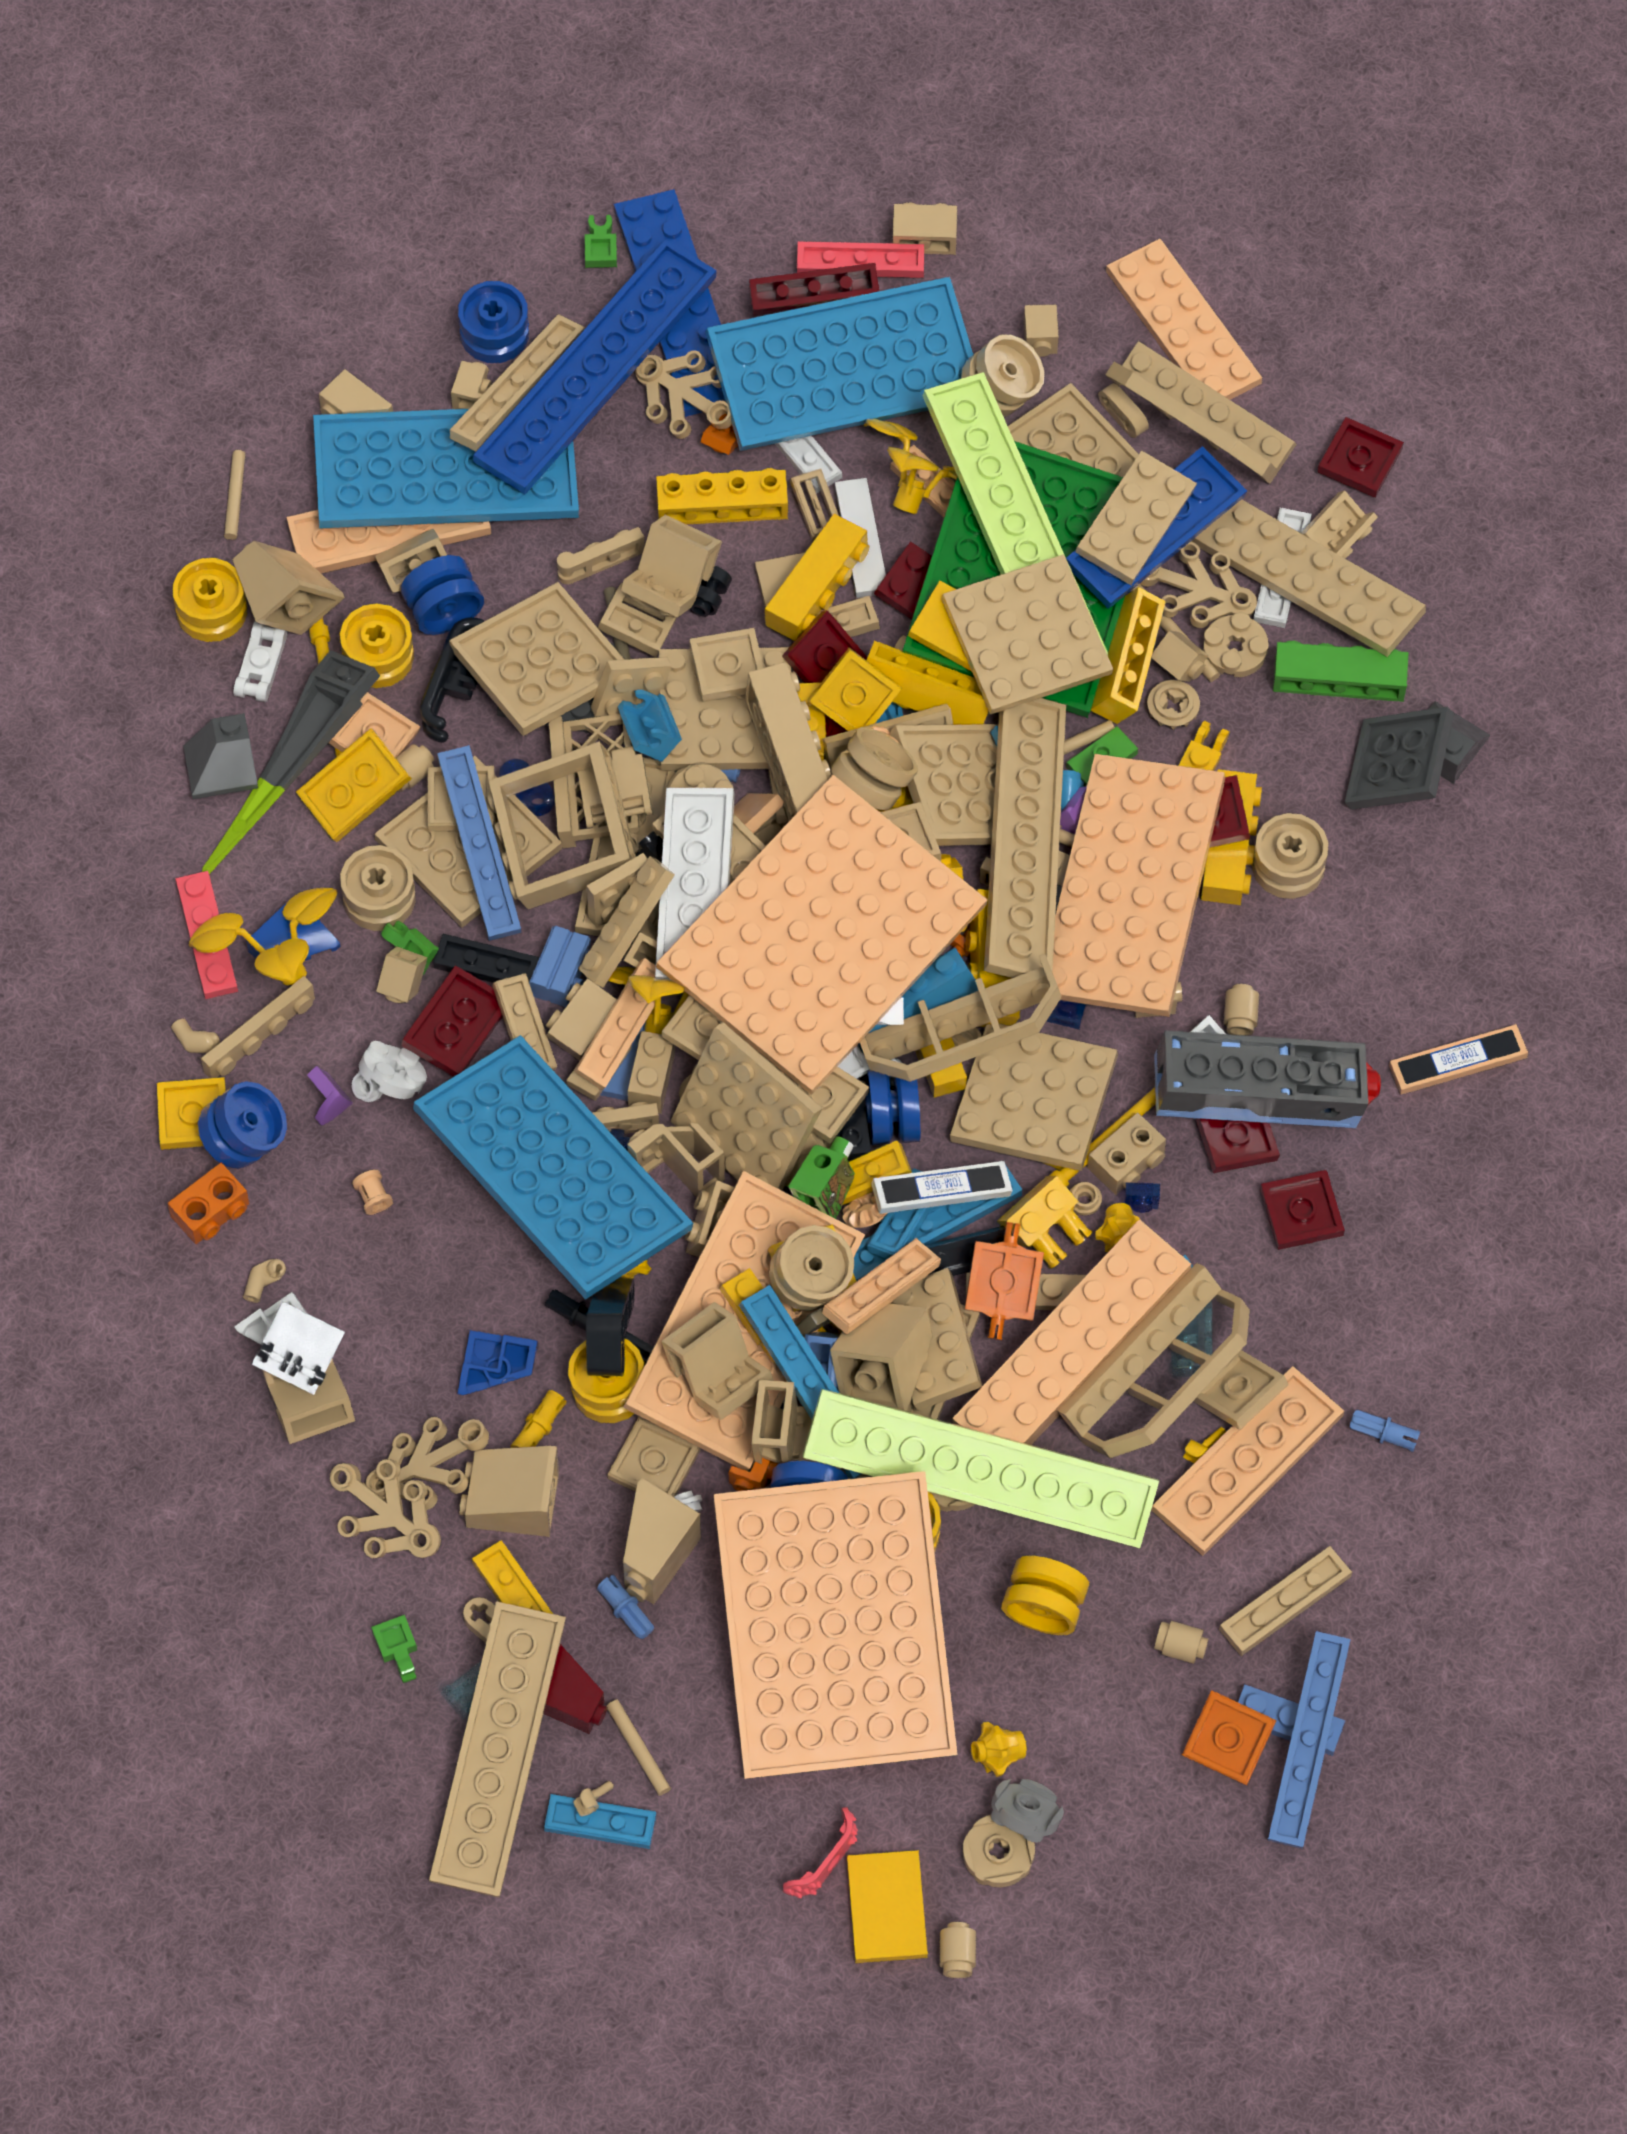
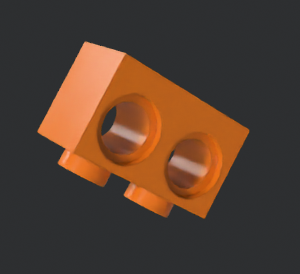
[167,1162,249,1244]

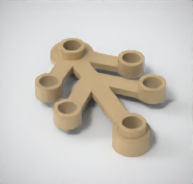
[635,350,732,439]
[1140,542,1257,628]
[366,1417,489,1510]
[330,1459,441,1558]

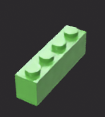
[1273,641,1408,702]

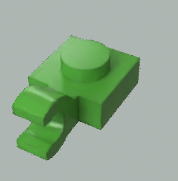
[381,921,439,975]
[371,1615,418,1683]

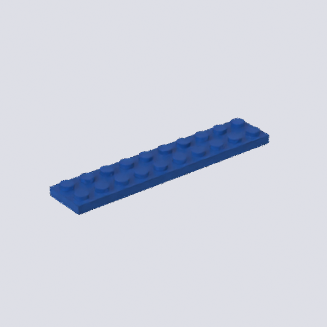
[473,239,716,495]

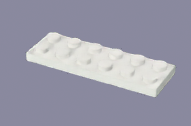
[655,788,735,980]

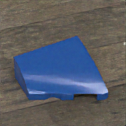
[246,904,341,961]
[458,1330,538,1396]

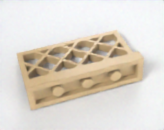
[549,714,640,848]

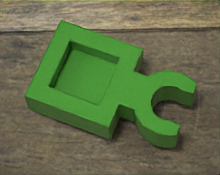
[585,215,617,268]

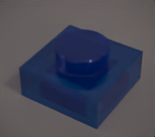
[1047,1000,1087,1030]
[1124,1182,1160,1213]

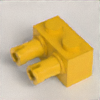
[997,1176,1092,1269]

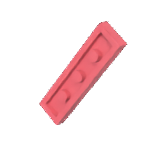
[797,241,924,278]
[176,871,238,999]

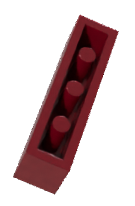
[749,263,879,318]

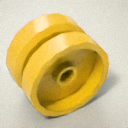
[173,558,247,642]
[340,603,414,688]
[568,1339,644,1423]
[1001,1556,1090,1635]

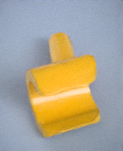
[1183,1427,1226,1463]

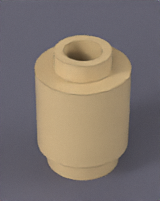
[397,744,434,792]
[1224,984,1259,1036]
[1154,1621,1209,1664]
[940,1922,976,1978]

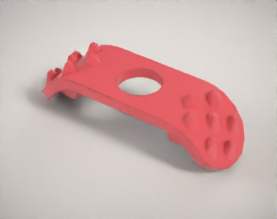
[783,1807,858,1899]

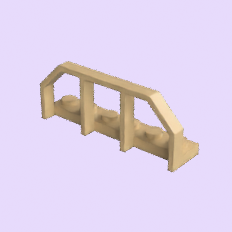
[1105,341,1297,484]
[860,953,1062,1082]
[1057,1263,1250,1458]

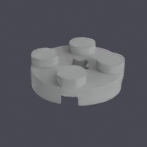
[991,1779,1064,1843]

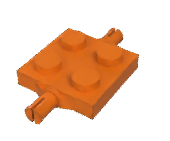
[964,1222,1044,1340]

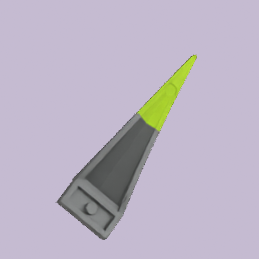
[202,650,380,874]

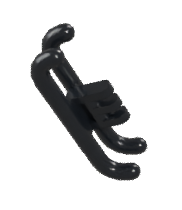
[419,617,484,743]

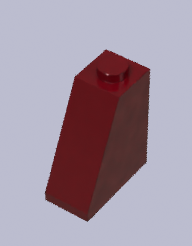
[544,1644,608,1734]

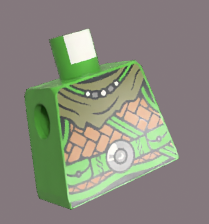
[788,1137,855,1219]

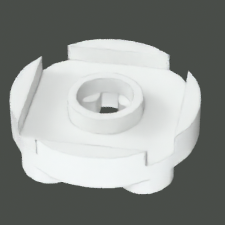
[359,1041,427,1099]

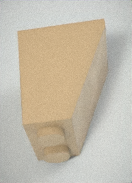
[232,541,345,635]
[830,1303,932,1411]
[460,1446,559,1537]
[623,1478,701,1605]

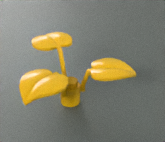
[864,419,957,514]
[188,888,338,986]
[608,967,689,1034]

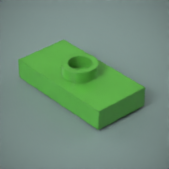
[1066,726,1138,787]

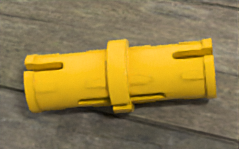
[510,1390,567,1448]

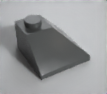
[1429,701,1490,784]
[183,713,258,799]

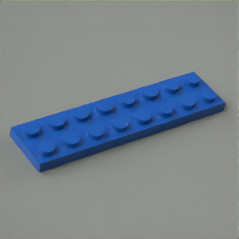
[614,189,725,417]

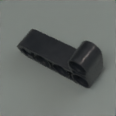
[586,1278,635,1376]

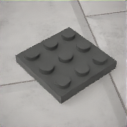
[1345,706,1454,810]

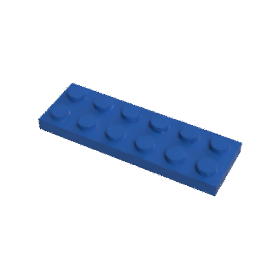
[1066,446,1247,609]

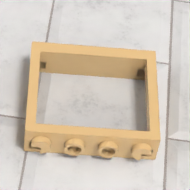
[488,741,636,909]

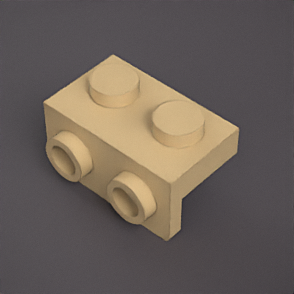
[1301,490,1378,558]

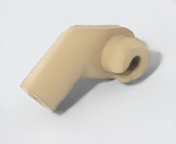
[171,1019,220,1053]
[243,1259,286,1303]

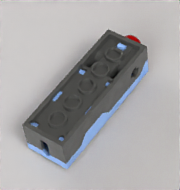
[1154,1030,1381,1128]

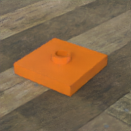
[1182,1690,1277,1785]

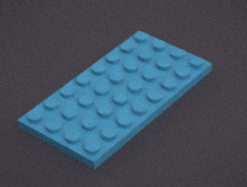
[705,277,973,451]
[313,409,579,528]
[413,1035,693,1300]

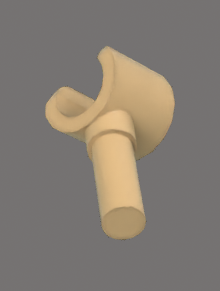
[573,1781,613,1817]

